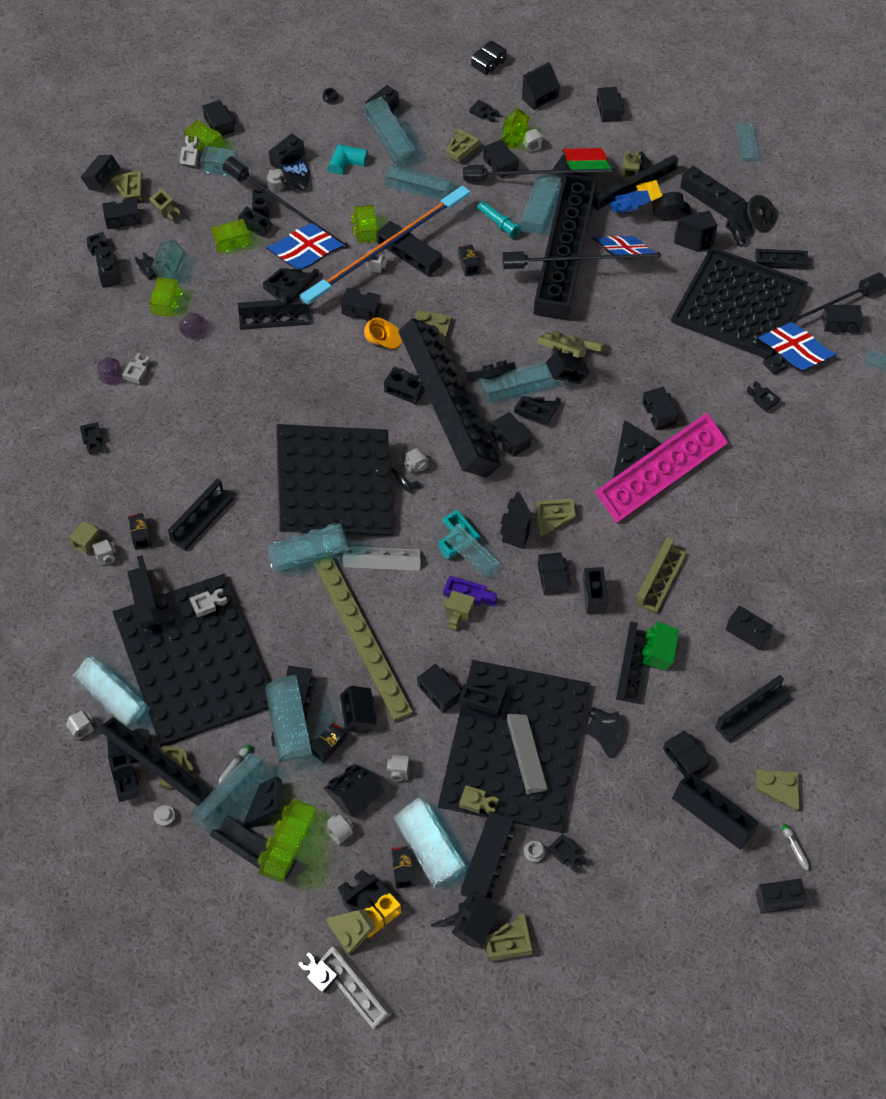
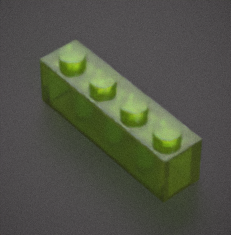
[257,798,316,883]

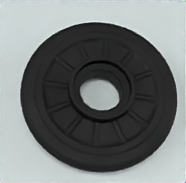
[747,195,776,231]

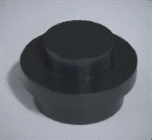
[322,88,339,103]

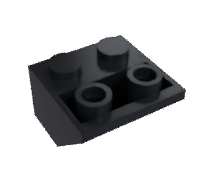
[522,62,560,110]
[674,210,718,252]
[500,492,532,549]
[324,764,385,817]

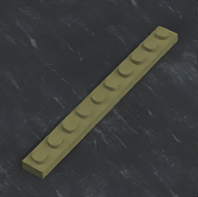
[313,555,412,722]

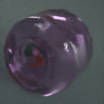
[179,312,206,339]
[97,357,122,385]

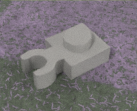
[179,136,200,167]
[122,353,150,384]
[190,589,228,618]

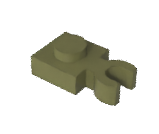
[459,785,499,814]

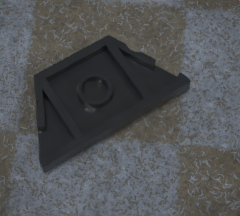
[263,268,319,304]
[613,420,658,478]

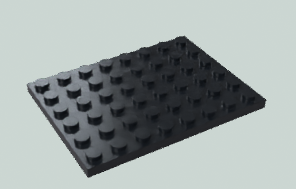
[112,573,277,747]
[438,660,590,833]

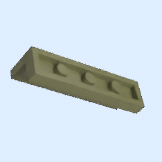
[635,536,687,614]

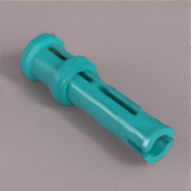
[477,200,521,238]

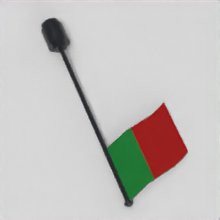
[463,148,615,182]

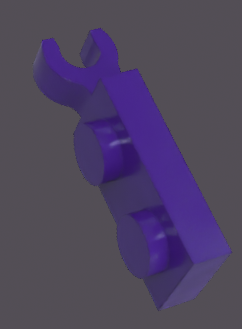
[443,575,498,607]

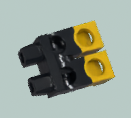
[338,870,402,938]

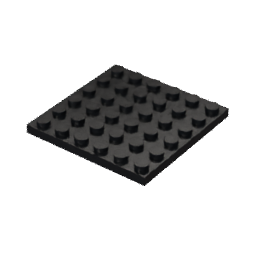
[671,246,808,358]
[276,424,394,536]

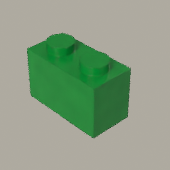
[643,621,679,671]

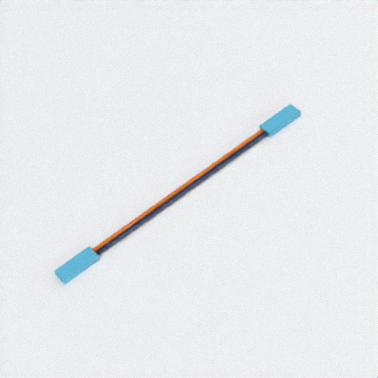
[300,185,470,305]

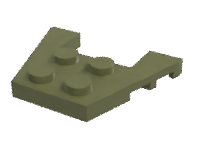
[537,331,607,358]

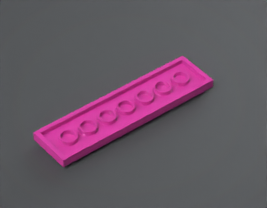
[595,413,728,523]

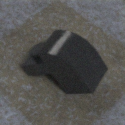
[652,192,691,221]
[108,751,140,802]

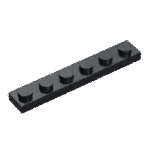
[593,155,679,210]
[99,716,211,806]

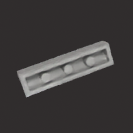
[343,546,421,571]
[507,714,547,794]
[318,946,394,1029]

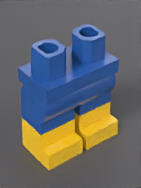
[610,180,662,213]

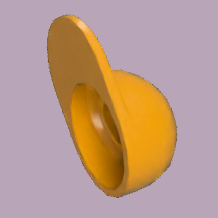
[364,317,402,349]

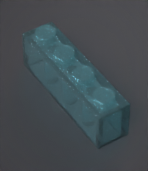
[363,97,415,165]
[267,523,350,573]
[73,656,151,727]

